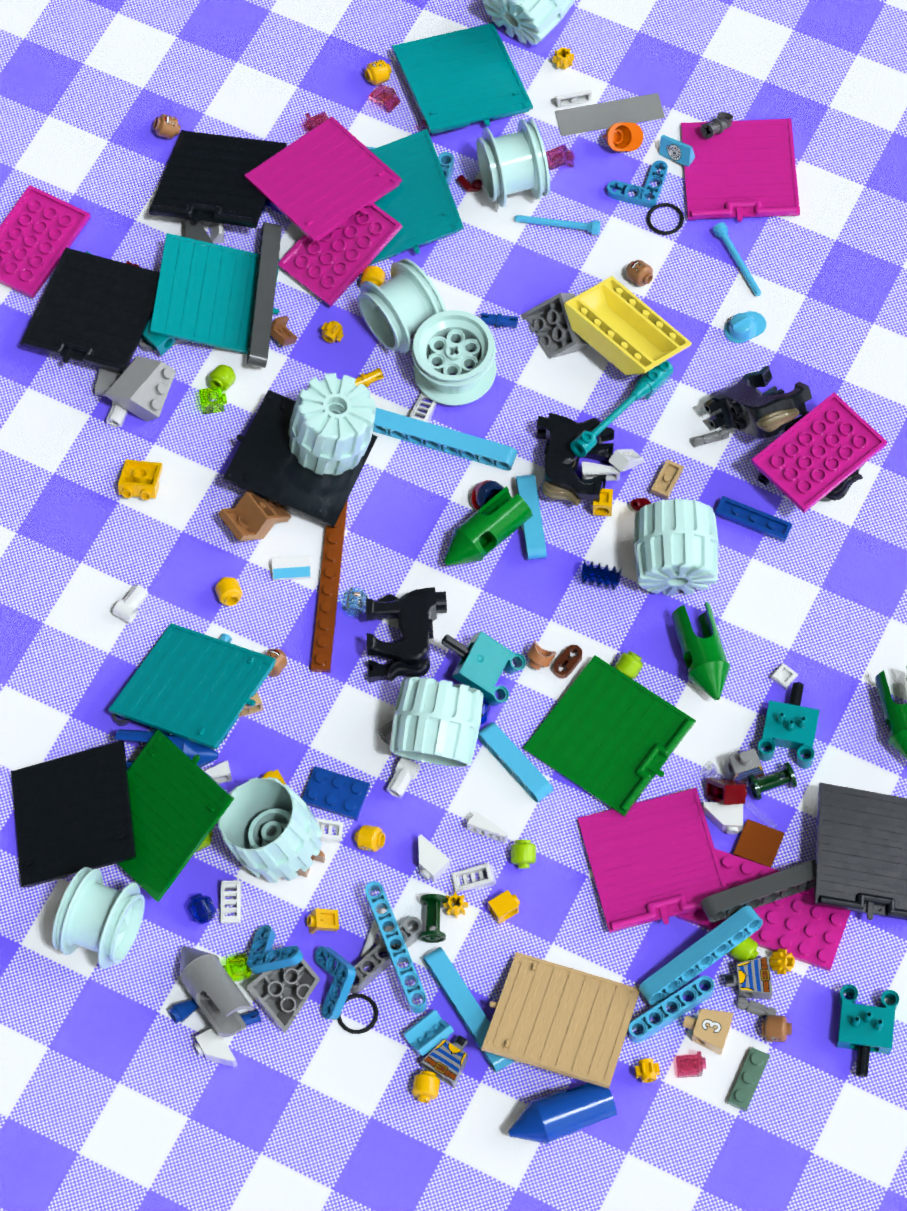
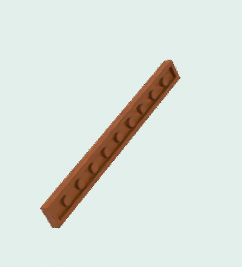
[311,500,348,673]

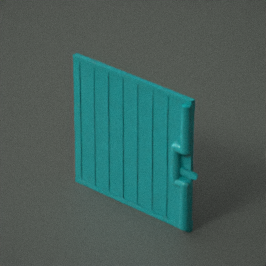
[392,23,533,134]
[368,129,464,266]
[149,233,280,354]
[109,623,276,750]

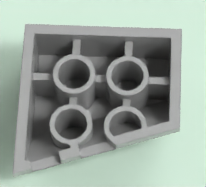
[521,293,589,358]
[103,356,176,422]
[247,959,320,1033]

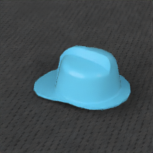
[724,311,766,343]

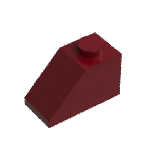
[705,778,747,805]

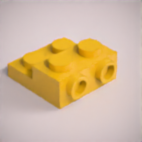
[118,459,163,500]

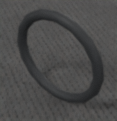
[647,203,684,235]
[337,994,379,1034]

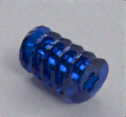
[581,560,622,590]

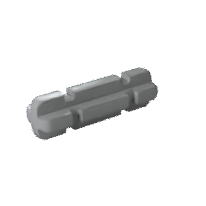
[693,429,729,447]
[737,997,777,1017]

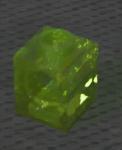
[199,386,227,414]

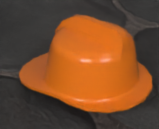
[603,122,644,151]

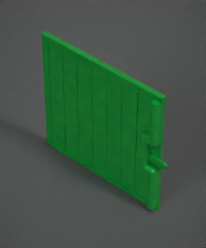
[523,655,696,817]
[117,730,234,902]

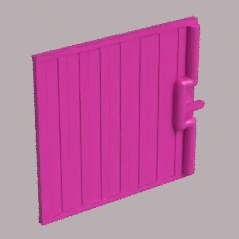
[244,116,402,242]
[681,118,800,222]
[578,788,727,933]

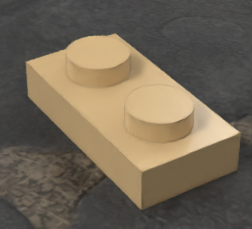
[651,459,684,500]

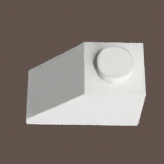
[703,802,743,835]
[418,834,451,883]
[195,1027,237,1067]

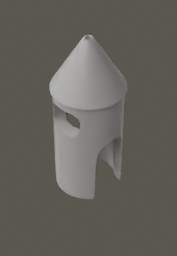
[180,946,254,1037]

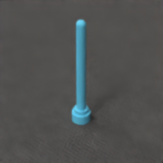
[514,215,601,235]
[712,222,761,296]

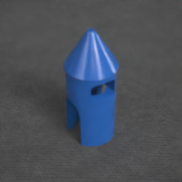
[115,729,218,771]
[508,1083,617,1144]

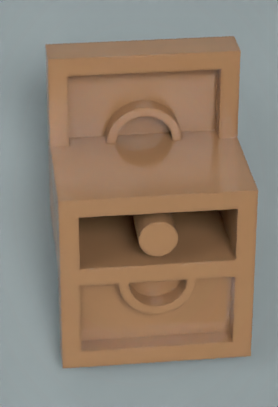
[218,492,292,541]

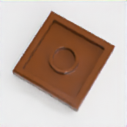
[733,819,785,868]

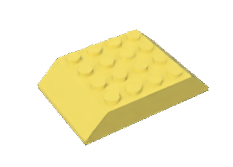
[564,276,692,375]

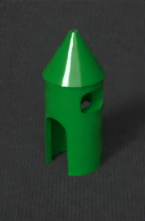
[444,486,533,566]
[672,602,730,700]
[875,666,907,759]

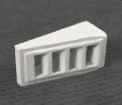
[410,392,438,423]
[609,449,645,472]
[581,462,620,481]
[204,760,232,784]
[467,812,508,843]
[316,818,344,842]
[451,863,496,893]
[221,881,242,924]

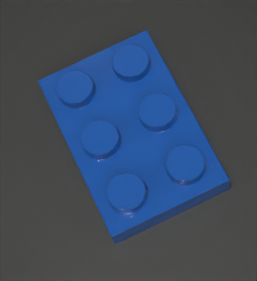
[302,766,370,821]

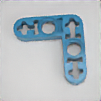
[607,160,668,208]
[247,925,303,974]
[315,946,356,1020]

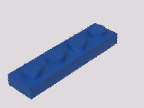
[715,496,793,542]

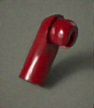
[456,175,483,192]
[630,498,651,511]

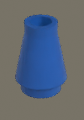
[168,998,199,1024]

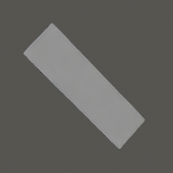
[555,93,665,136]

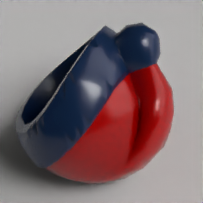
[471,480,504,510]

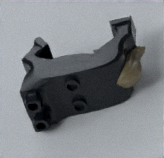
[704,366,812,439]
[536,413,614,506]

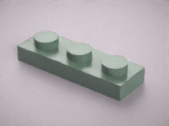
[727,1047,770,1112]

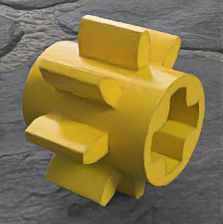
[553,47,574,70]
[321,321,344,343]
[443,892,468,919]
[769,949,795,975]
[635,1058,660,1083]

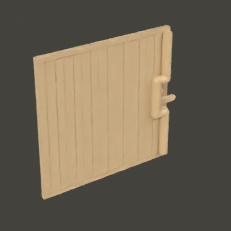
[481,952,640,1089]

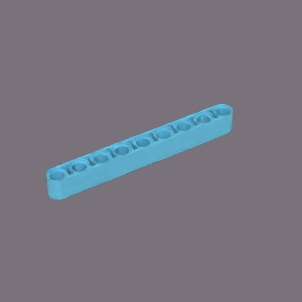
[373,408,518,471]

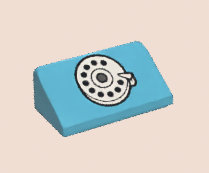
[659,135,695,166]

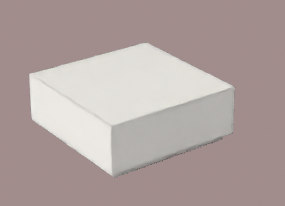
[771,663,798,690]

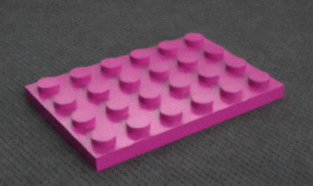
[0,185,91,299]
[278,203,402,307]
[751,392,887,513]

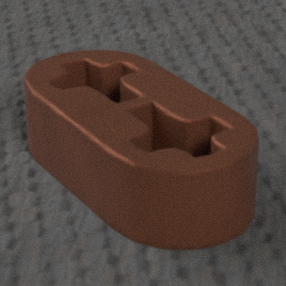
[554,645,582,679]

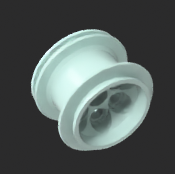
[476,119,550,208]
[358,258,446,353]
[412,310,497,406]
[52,867,145,969]

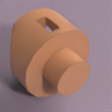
[526,640,556,670]

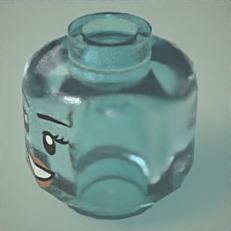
[342,587,368,617]

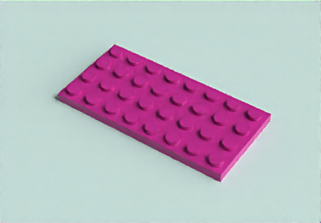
[676,849,851,971]

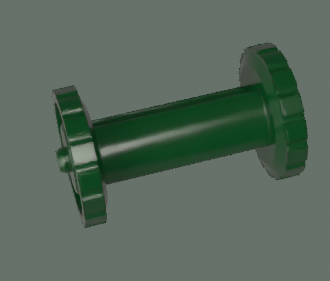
[748,762,797,801]
[419,894,447,943]

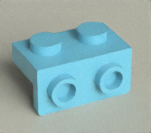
[403,1009,454,1056]

